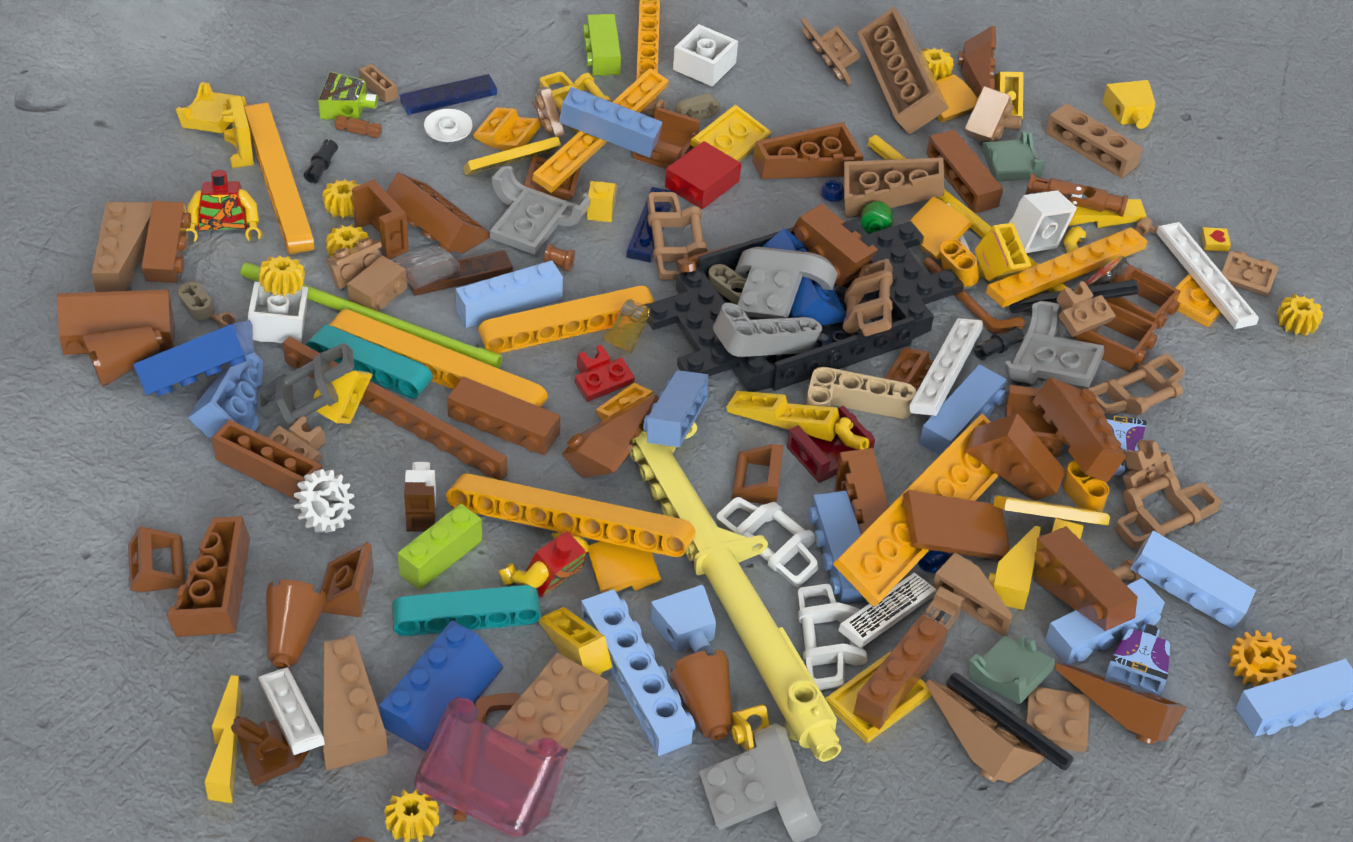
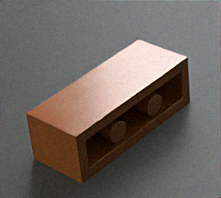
[142,201,191,283]

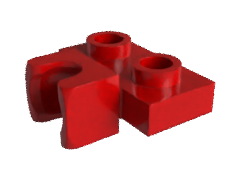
[574,345,635,402]

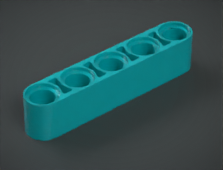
[306,325,433,399]
[392,585,541,636]

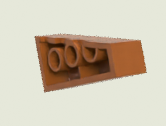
[752,122,864,179]
[1032,377,1126,482]
[834,448,889,534]
[167,516,250,637]
[1034,526,1138,631]

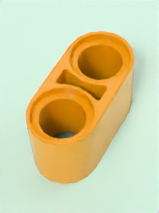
[939,239,979,287]
[1063,460,1109,512]

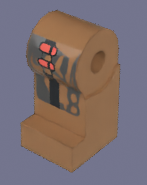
[923,586,964,631]

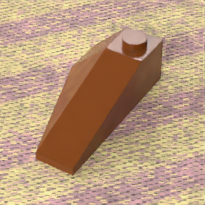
[562,395,659,478]

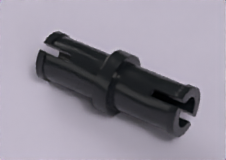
[303,139,338,184]
[974,326,1024,360]

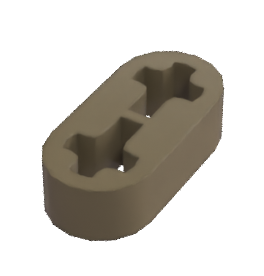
[674,94,720,120]
[177,282,215,320]

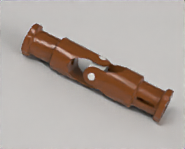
[1026,173,1128,217]

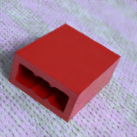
[665,141,741,209]

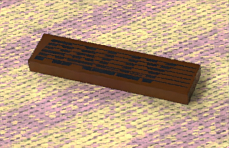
[406,250,513,296]

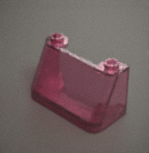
[414,697,568,836]

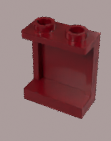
[787,406,875,483]

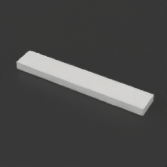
[1156,222,1259,329]
[910,318,983,416]

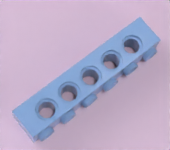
[581,589,695,756]

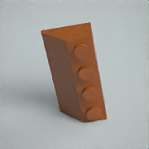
[386,172,490,254]
[57,290,175,355]

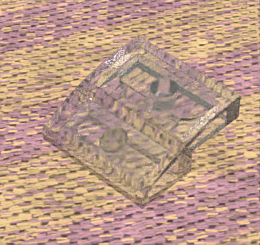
[393,245,460,289]

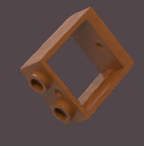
[1105,263,1180,330]
[1076,301,1158,373]

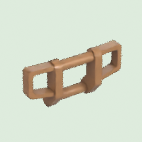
[647,192,708,280]
[843,259,893,336]
[1089,354,1185,415]
[1115,471,1222,549]

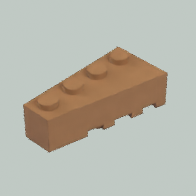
[844,158,944,218]
[92,202,153,292]
[323,635,388,771]

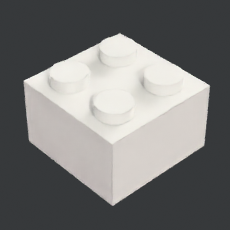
[673,24,738,86]
[1009,190,1077,253]
[248,281,308,343]

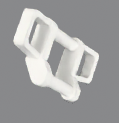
[716,497,818,588]
[798,584,867,690]

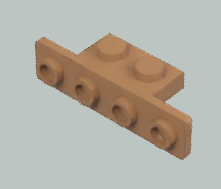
[801,17,861,85]

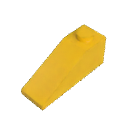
[988,526,1041,610]
[539,607,613,676]

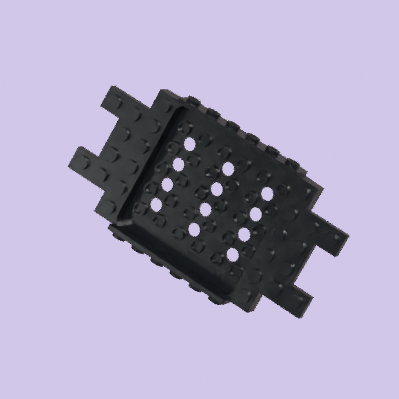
[641,219,964,392]

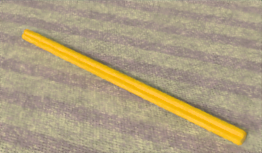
[868,135,1067,293]

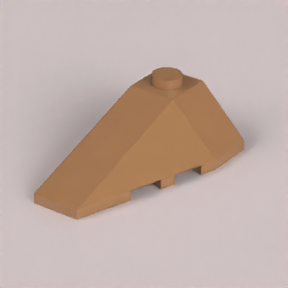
[926,679,1045,783]

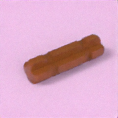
[335,115,382,138]

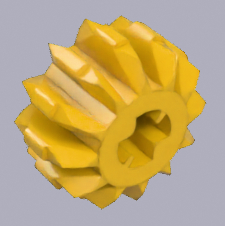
[922,47,954,80]
[322,178,360,219]
[326,224,369,257]
[259,255,305,297]
[1277,294,1323,336]
[384,788,440,842]

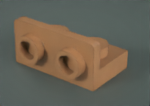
[326,238,382,289]
[1221,251,1279,297]

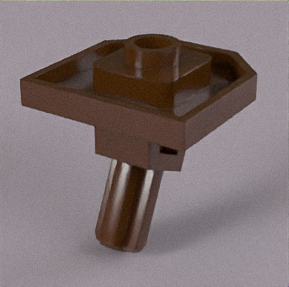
[231,716,310,787]

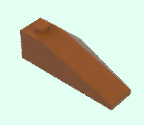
[957,26,996,98]
[1054,663,1187,745]

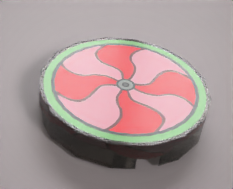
[1085,255,1129,287]

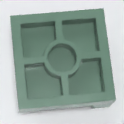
[982,131,1045,182]
[969,635,1055,704]

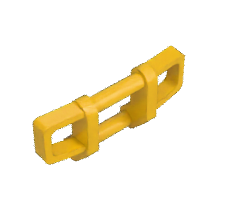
[540,72,613,133]

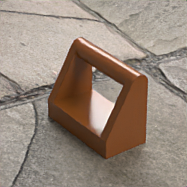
[732,444,783,504]
[128,526,185,592]

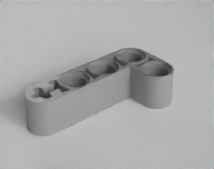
[713,303,822,357]

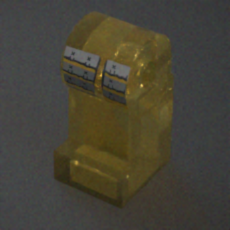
[603,299,650,354]

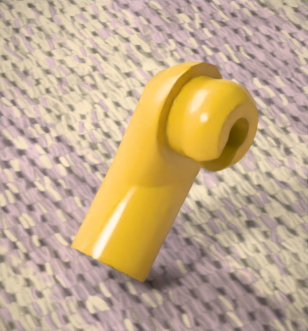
[1063,226,1086,253]
[835,417,869,450]

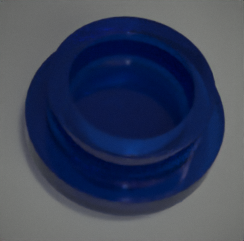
[820,180,844,202]

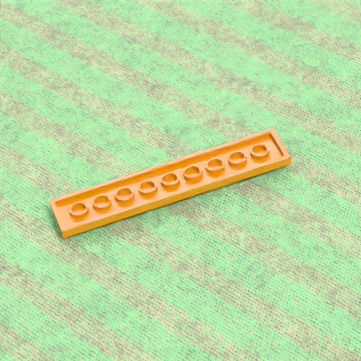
[833,413,999,607]

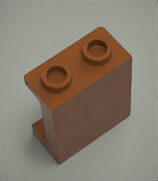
[632,107,700,169]
[352,179,409,260]
[1005,385,1063,457]

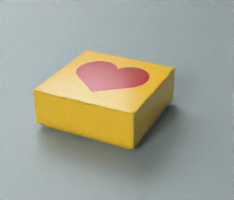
[1201,227,1231,252]

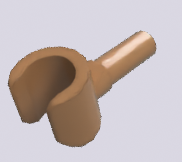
[1134,217,1158,236]
[209,312,235,329]

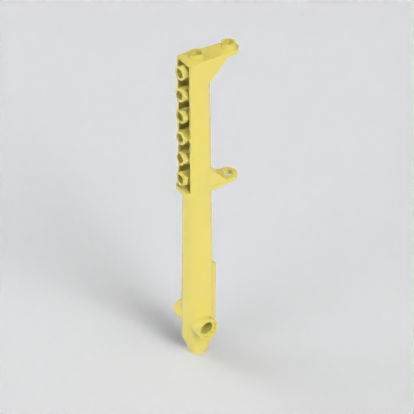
[629,422,841,762]

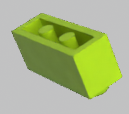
[583,14,621,76]
[398,504,482,590]

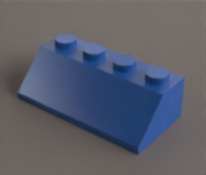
[762,228,846,326]
[133,320,254,397]
[379,621,503,755]

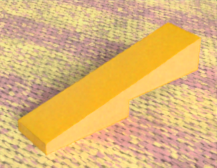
[1068,199,1147,228]
[726,391,840,442]
[204,675,242,804]

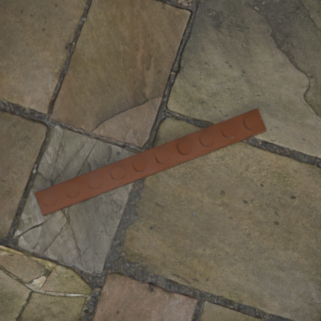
[283,337,507,480]

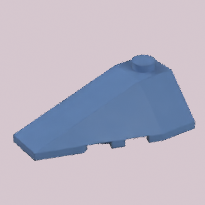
[188,353,264,438]

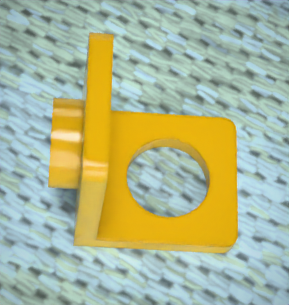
[731,704,769,751]

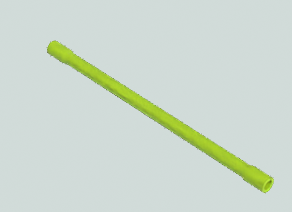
[240,262,503,369]

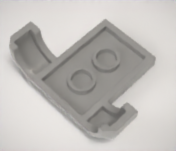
[490,165,590,255]
[735,247,838,319]
[1005,301,1104,387]
[699,723,822,842]

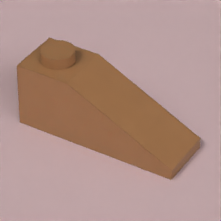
[933,552,1013,636]

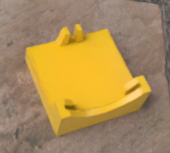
[175,82,247,133]
[222,96,254,169]

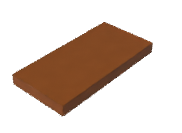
[903,490,1010,560]

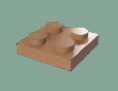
[1025,687,1090,753]

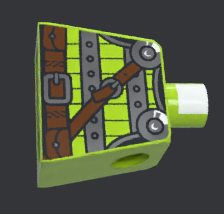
[318,72,378,120]

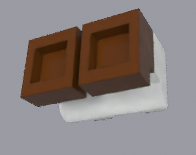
[404,462,437,532]

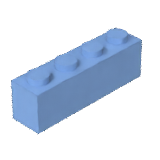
[559,87,663,158]
[919,364,1007,455]
[643,370,708,447]
[808,491,867,604]

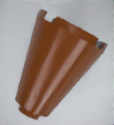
[82,326,164,387]
[266,579,327,669]
[668,650,733,741]

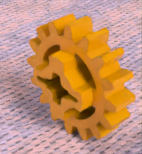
[1229,630,1297,687]

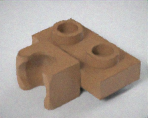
[532,87,565,137]
[1057,281,1116,337]
[267,416,326,463]
[1122,440,1175,499]

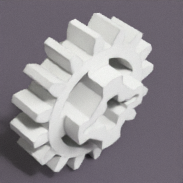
[294,469,355,533]

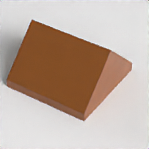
[320,542,374,617]

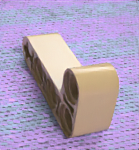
[806,367,916,419]

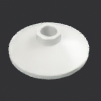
[424,109,472,142]

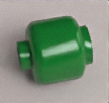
[860,201,893,234]

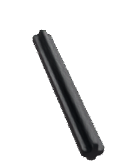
[1009,280,1139,313]
[946,673,1074,770]

